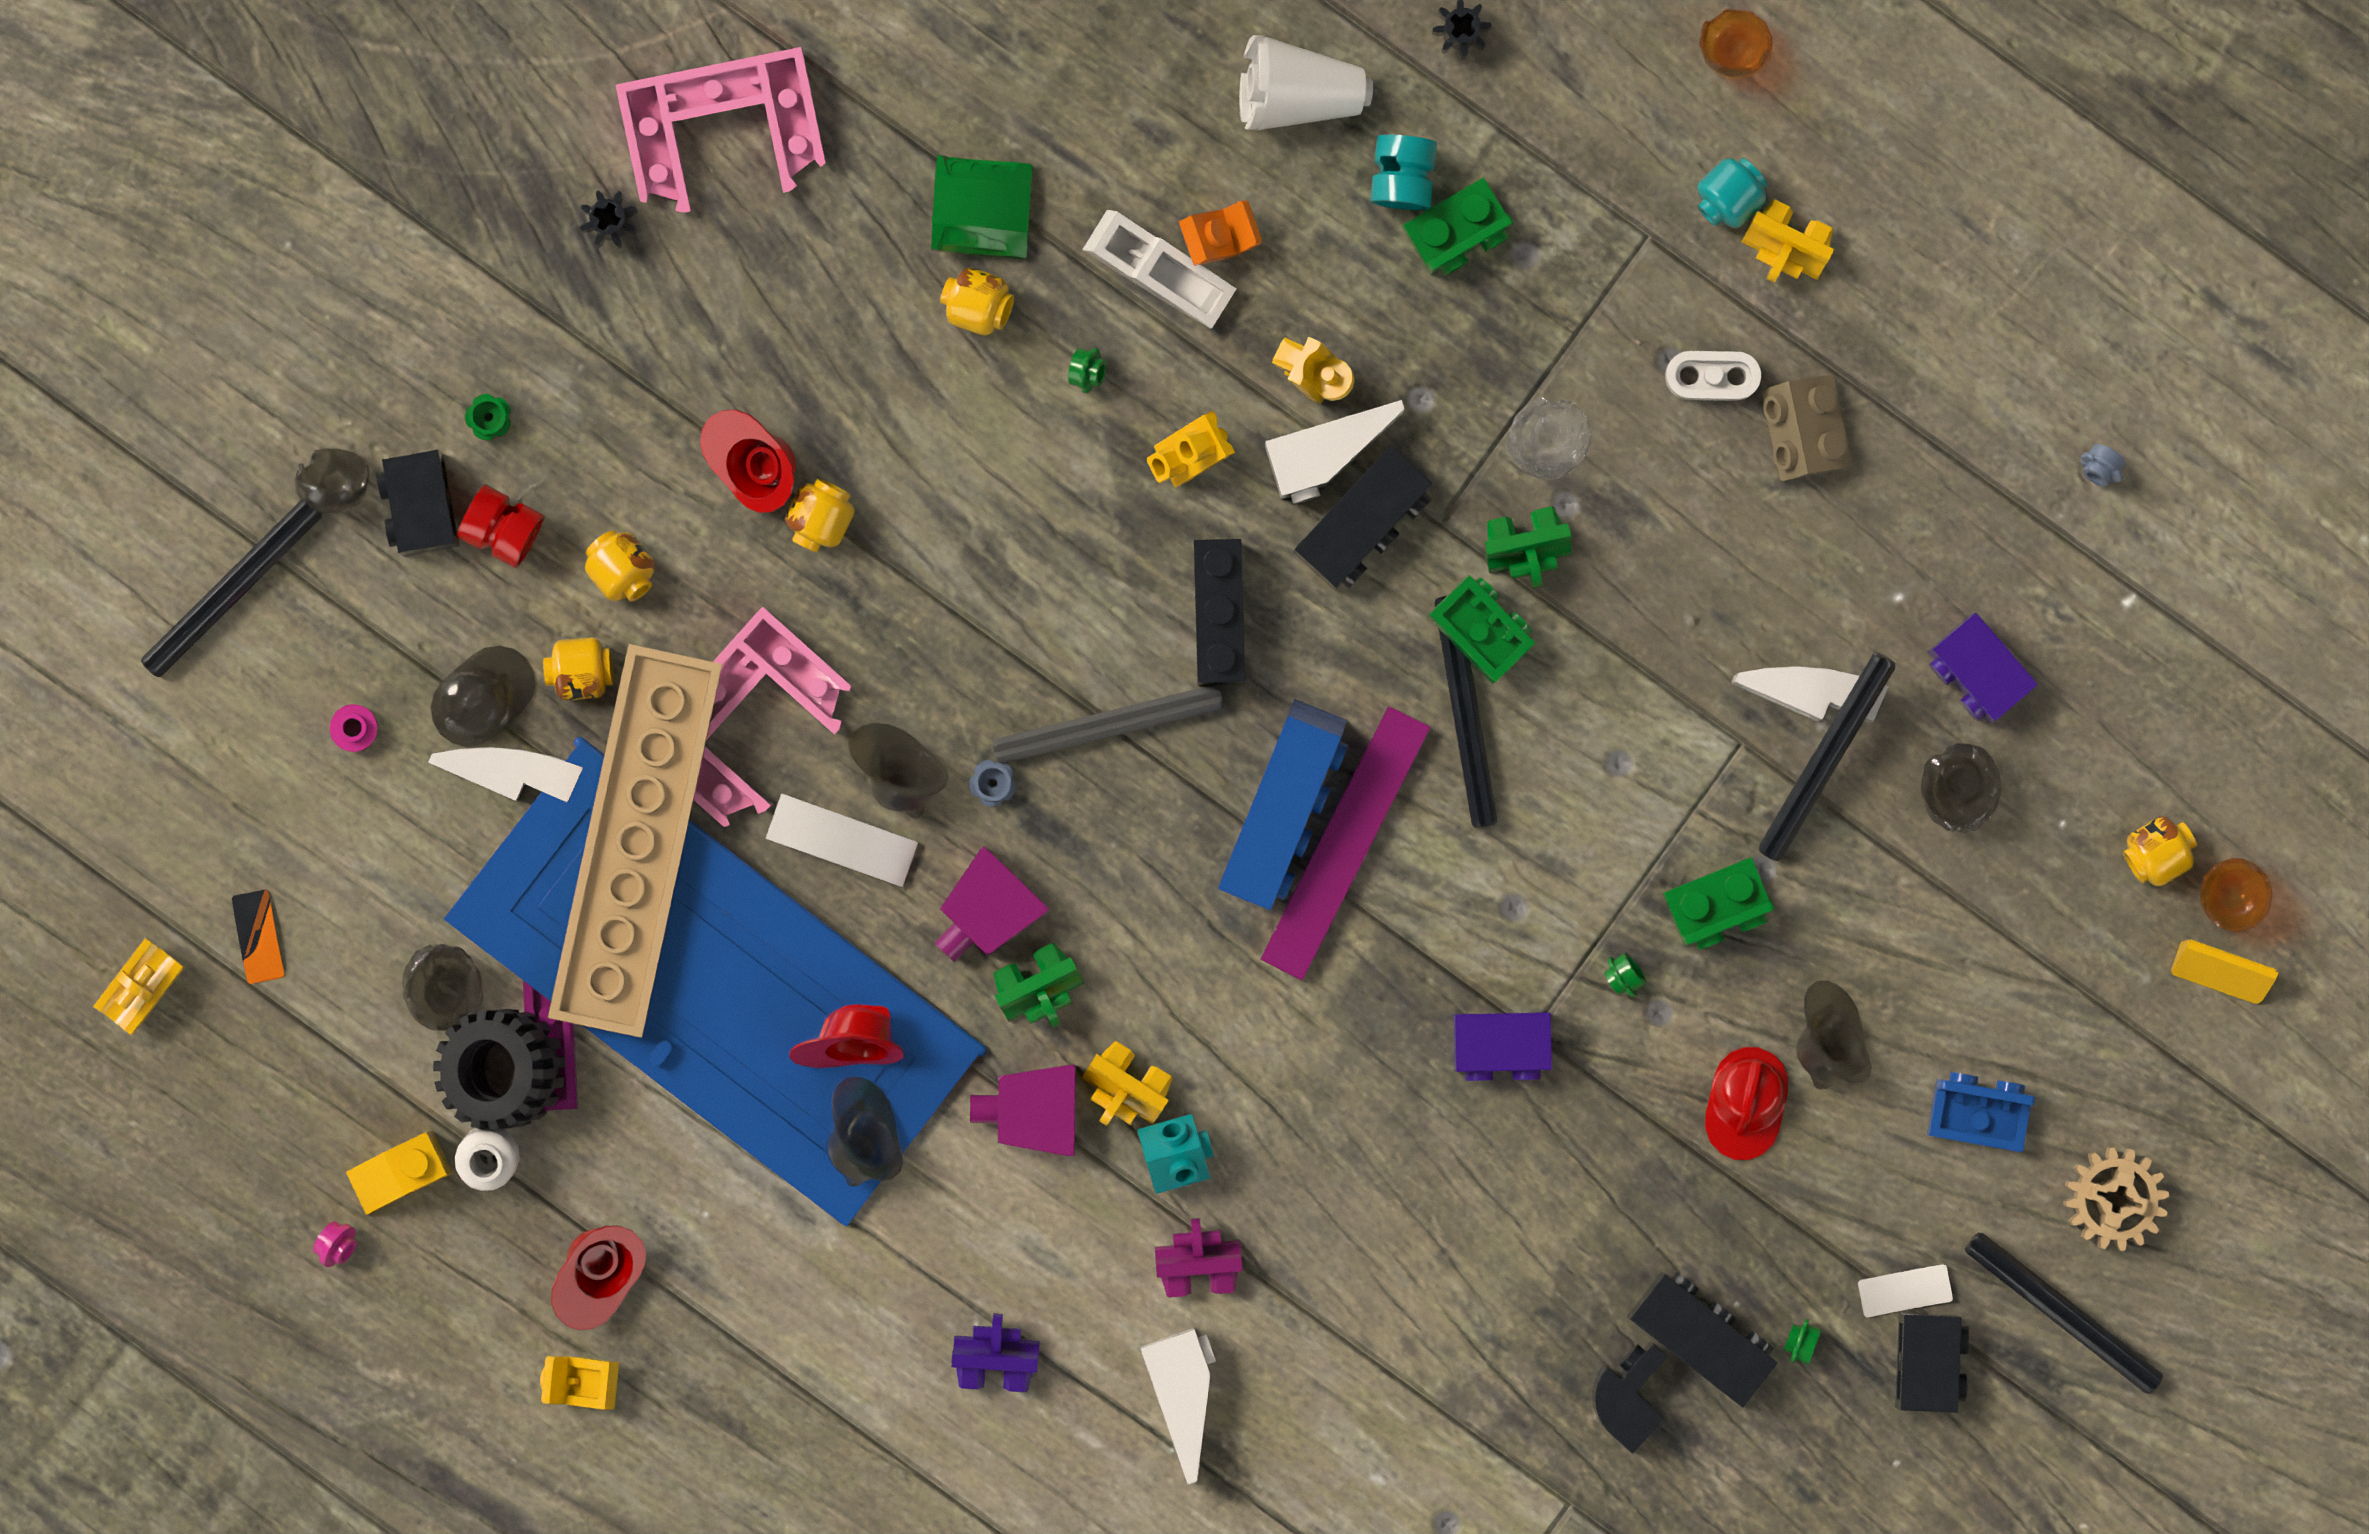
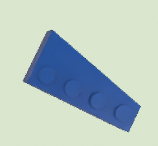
[1218,699,1348,910]

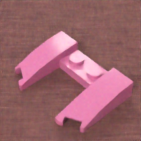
[615,47,826,213]
[693,607,851,827]

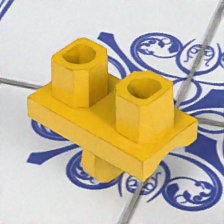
[1741,199,1834,283]
[1272,337,1355,404]
[1147,410,1235,488]
[93,938,185,1035]
[1081,1041,1173,1126]

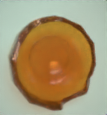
[1699,8,1773,81]
[2200,857,2273,933]

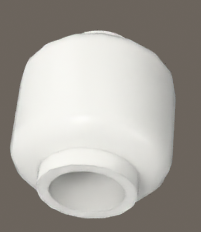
[455,1128,520,1191]

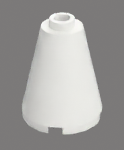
[1239,35,1373,131]

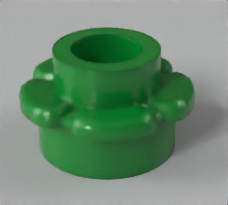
[1068,347,1107,393]
[465,394,511,441]
[1604,952,1647,997]
[1784,1319,1822,1365]

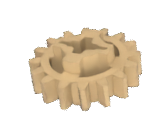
[2063,1147,2169,1251]

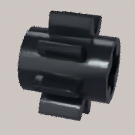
[1432,0,1492,60]
[580,190,638,249]

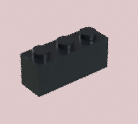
[1293,445,1433,591]
[1194,539,1245,686]
[1627,1271,1778,1408]

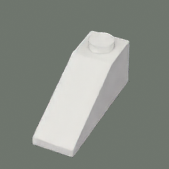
[1265,400,1404,504]
[1141,1328,1216,1484]

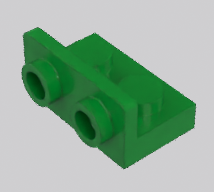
[1402,177,1514,276]
[1427,575,1535,684]
[1662,857,1775,950]

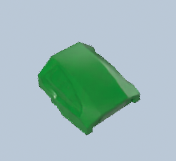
[931,155,1033,259]

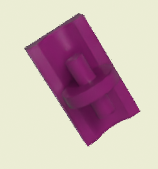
[1155,1218,1242,1298]

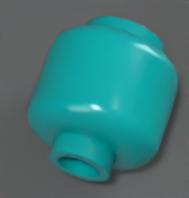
[1697,158,1768,228]

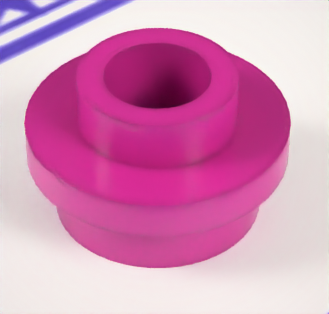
[330,704,378,752]
[313,1221,357,1268]

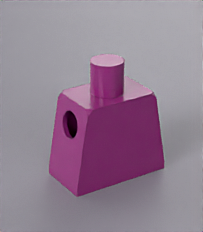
[935,846,1050,963]
[970,1065,1076,1156]

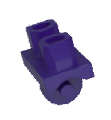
[951,1313,1040,1392]

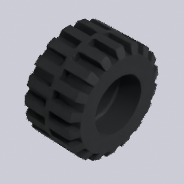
[433,1009,566,1130]

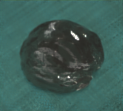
[1920,743,2001,833]
[402,943,484,1031]

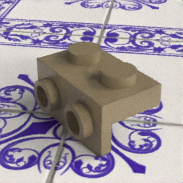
[1762,374,1853,481]

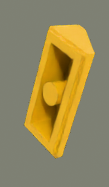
[2171,939,2279,1004]

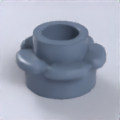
[2081,444,2126,487]
[969,760,1016,807]

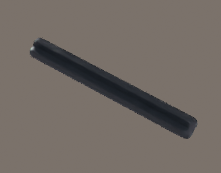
[141,498,323,677]
[1434,596,1497,828]
[1759,652,1895,861]
[1965,1232,2163,1394]

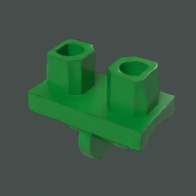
[1485,506,1572,589]
[993,943,1085,1028]

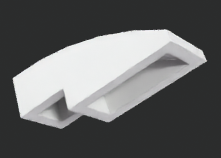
[1082,210,1236,329]
[1731,667,1889,723]
[428,747,582,802]
[766,793,918,887]

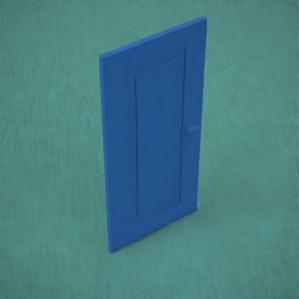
[443,737,987,1227]

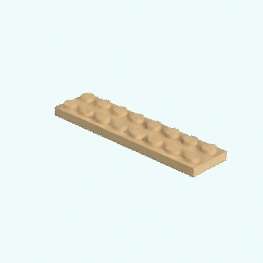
[548,644,722,1038]

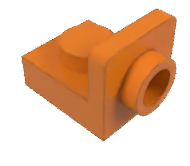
[1178,200,1262,266]

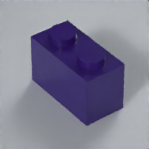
[1928,613,2038,724]
[1453,1012,1552,1081]

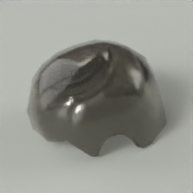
[295,448,370,514]

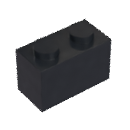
[376,450,460,556]
[1895,1312,1969,1413]

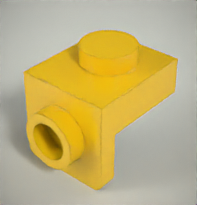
[540,1356,619,1410]

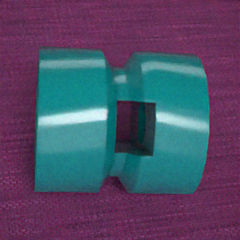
[1370,134,1437,211]

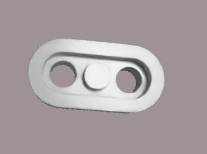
[1665,351,1761,401]

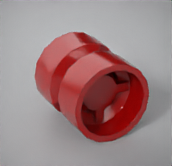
[457,484,545,569]

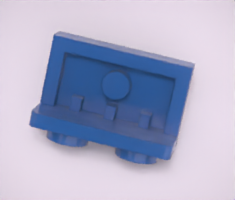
[1927,1072,2036,1152]

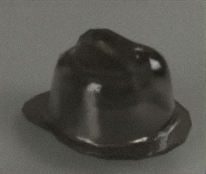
[430,645,535,747]
[848,723,949,819]
[1796,980,1872,1090]
[826,1076,903,1187]

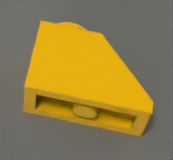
[346,1131,453,1215]

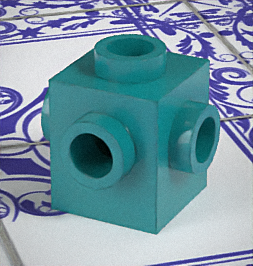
[1137,1114,1214,1194]

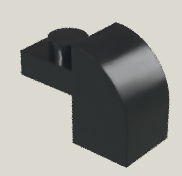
[1592,1342,1667,1454]

